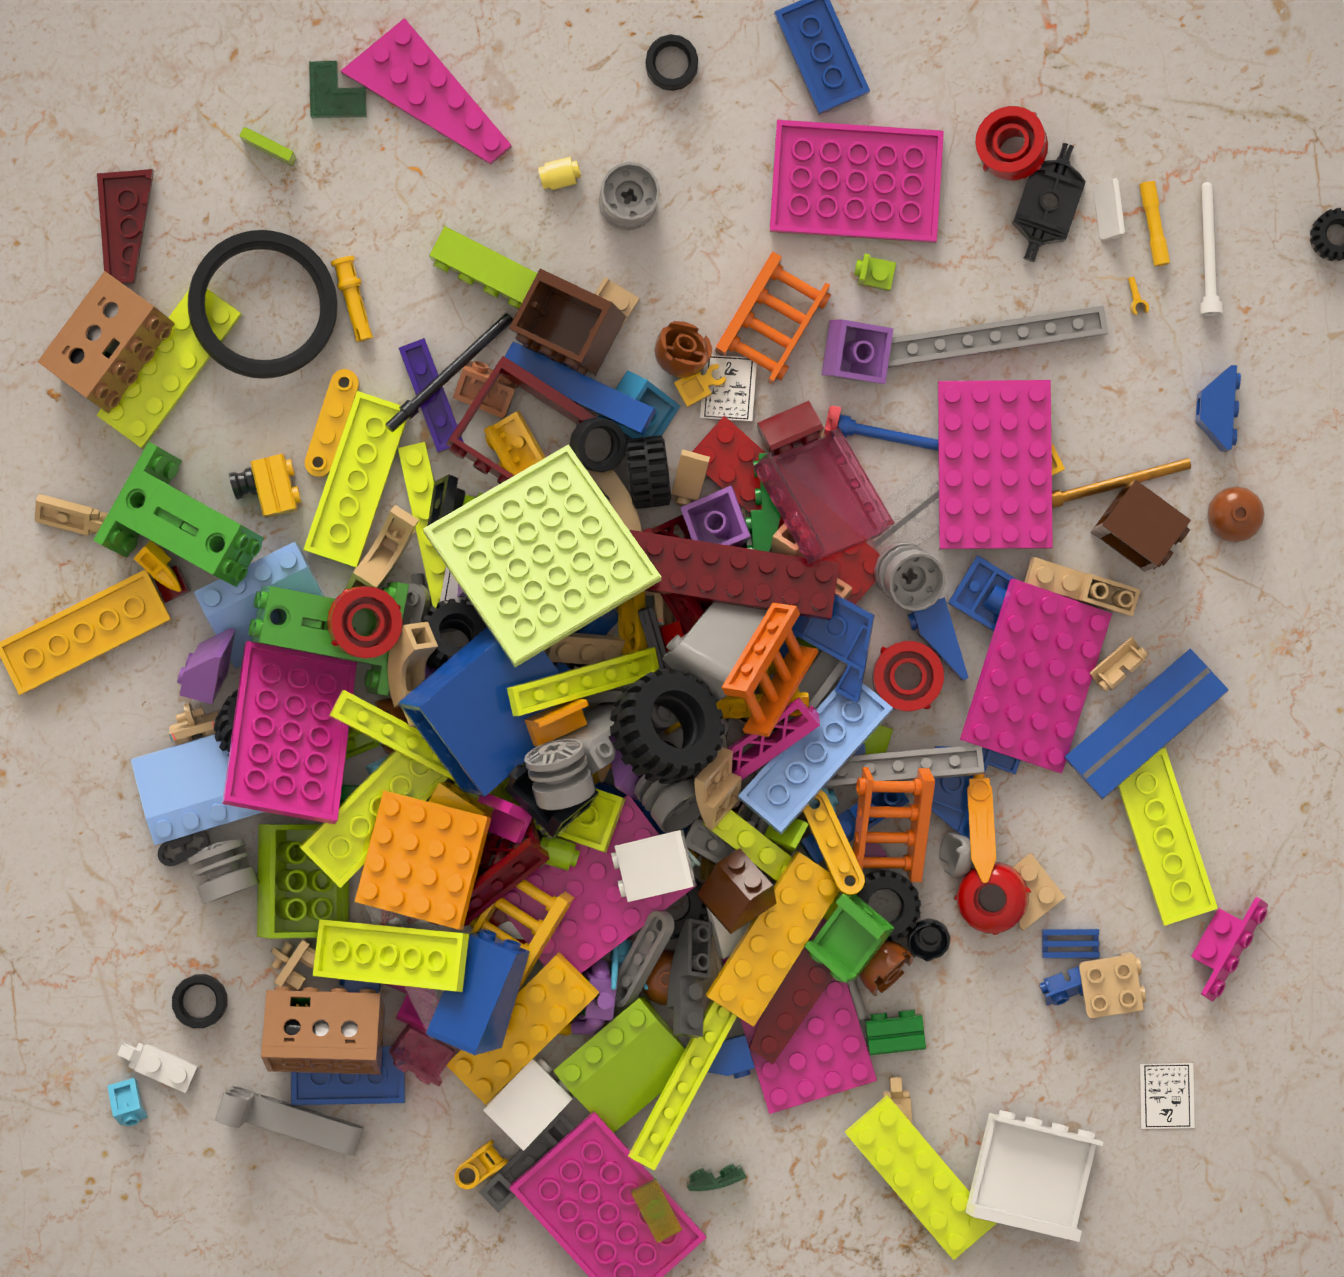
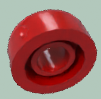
[975,106,1048,181]
[327,586,402,658]
[872,641,944,712]
[954,862,1031,935]

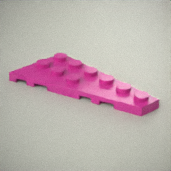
[341,18,512,165]

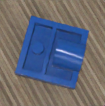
[948,555,1016,632]

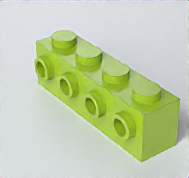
[429,226,537,310]

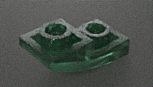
[686,1163,747,1191]

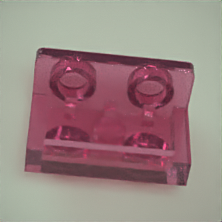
[389,1024,455,1087]

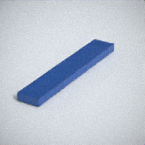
[505,342,656,435]

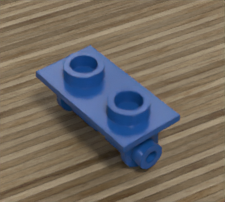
[1039,966,1083,1006]

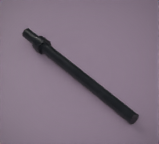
[385,313,513,433]

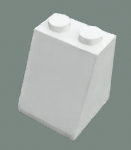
[611,830,696,902]
[483,1057,573,1151]

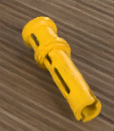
[330,256,373,342]

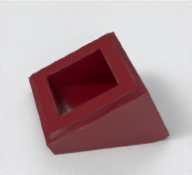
[154,565,191,603]

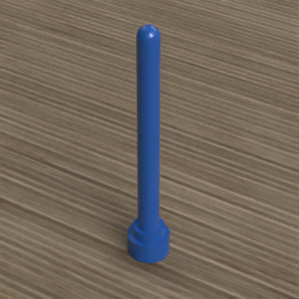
[835,414,938,451]

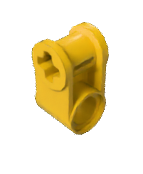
[454,1139,509,1190]

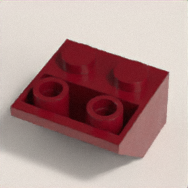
[757,401,824,458]

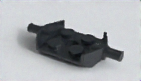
[1012,143,1086,262]

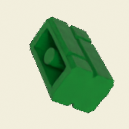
[864,1009,926,1056]

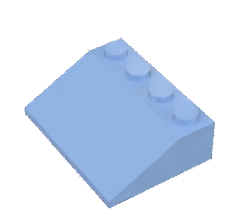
[194,542,325,669]
[131,733,263,845]

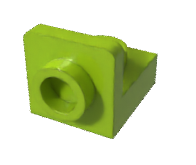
[854,253,896,291]

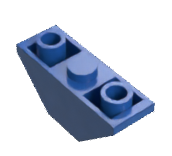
[1195,365,1241,452]

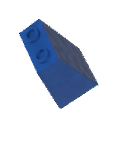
[426,929,530,1055]

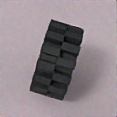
[1310,208,1344,261]

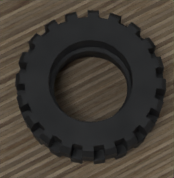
[610,668,725,784]

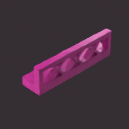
[726,698,820,780]

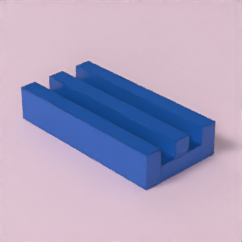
[1042,929,1100,958]

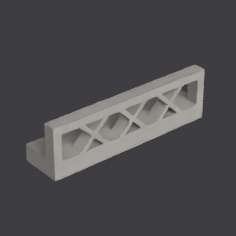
[788,650,848,720]

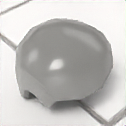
[940,832,974,878]

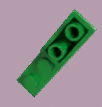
[745,453,783,552]

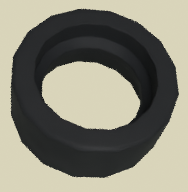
[645,34,698,91]
[569,418,626,472]
[172,974,227,1029]

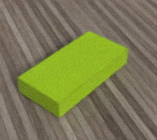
[239,127,296,166]

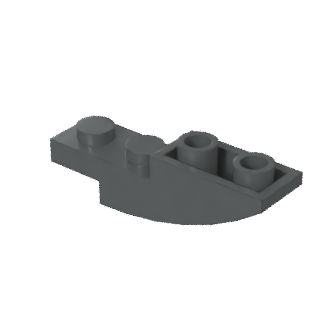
[667,918,712,1038]

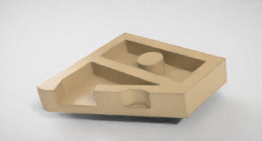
[1012,853,1066,931]

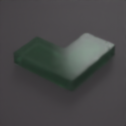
[309,61,367,118]

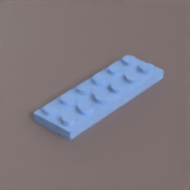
[738,683,893,835]

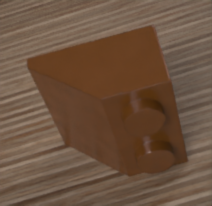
[697,848,777,934]

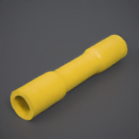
[1139,181,1170,267]

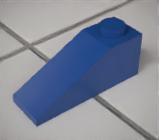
[907,597,969,681]
[708,1033,755,1079]

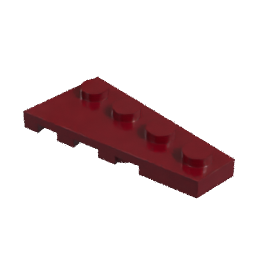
[97,169,154,284]
[749,948,833,1065]

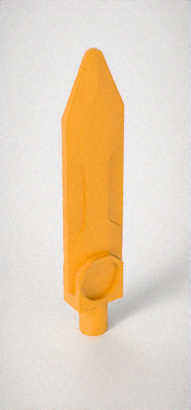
[967,774,996,883]

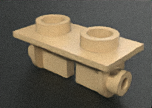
[1090,636,1149,692]

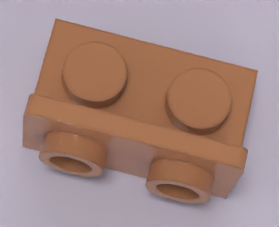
[453,361,518,419]

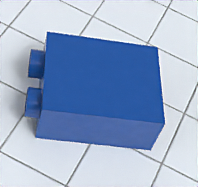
[398,627,585,797]

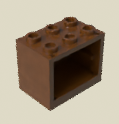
[509,268,627,376]
[1091,480,1191,572]

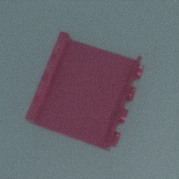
[753,428,895,564]

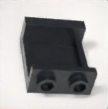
[505,764,599,838]

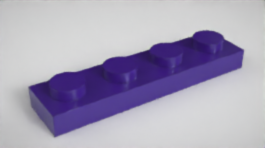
[399,338,464,453]

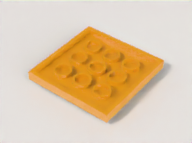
[355,791,491,930]

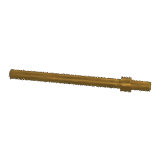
[1052,458,1191,509]

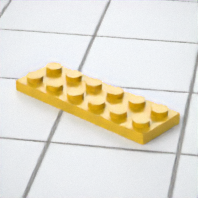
[0,570,172,695]
[705,851,839,1027]
[446,952,599,1105]

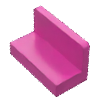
[478,794,532,844]

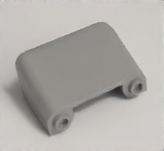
[662,602,768,703]
[553,702,678,774]

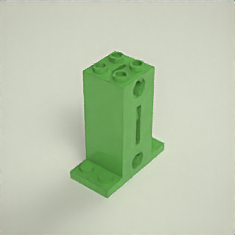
[93,442,264,587]
[248,582,409,696]

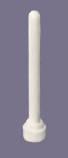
[1200,182,1223,316]

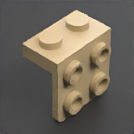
[1079,952,1146,1018]

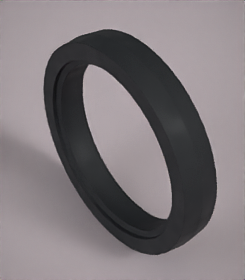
[188,230,337,379]

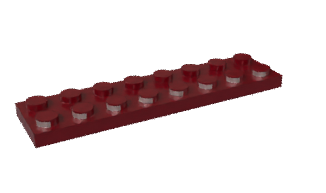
[629,530,839,620]

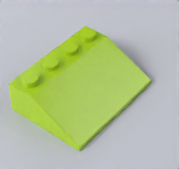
[257,824,349,939]
[553,996,686,1133]

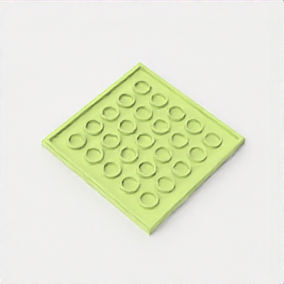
[423,444,661,667]

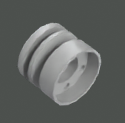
[599,162,660,231]
[874,542,946,611]
[524,738,595,810]
[634,775,701,833]
[187,839,259,904]

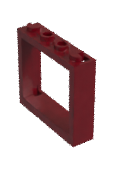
[446,356,598,484]

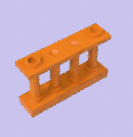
[715,251,831,385]
[721,603,818,737]
[852,767,935,882]

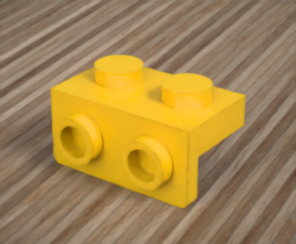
[484,410,546,475]

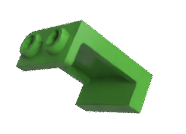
[804,893,894,983]

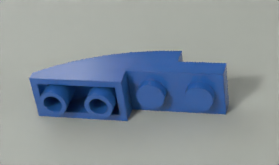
[799,792,910,864]

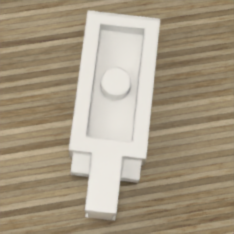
[117,1043,198,1093]

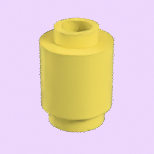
[539,157,581,190]

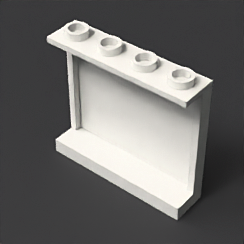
[965,1110,1103,1242]

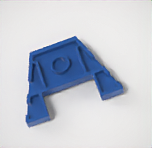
[779,593,875,703]
[931,746,1021,839]

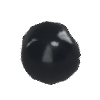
[907,918,951,962]

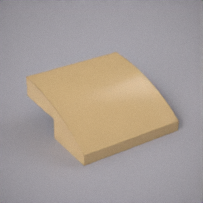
[694,747,742,830]

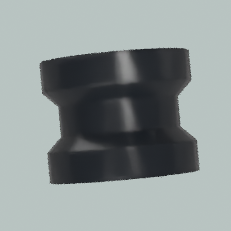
[229,467,258,500]

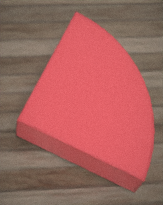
[824,406,841,438]

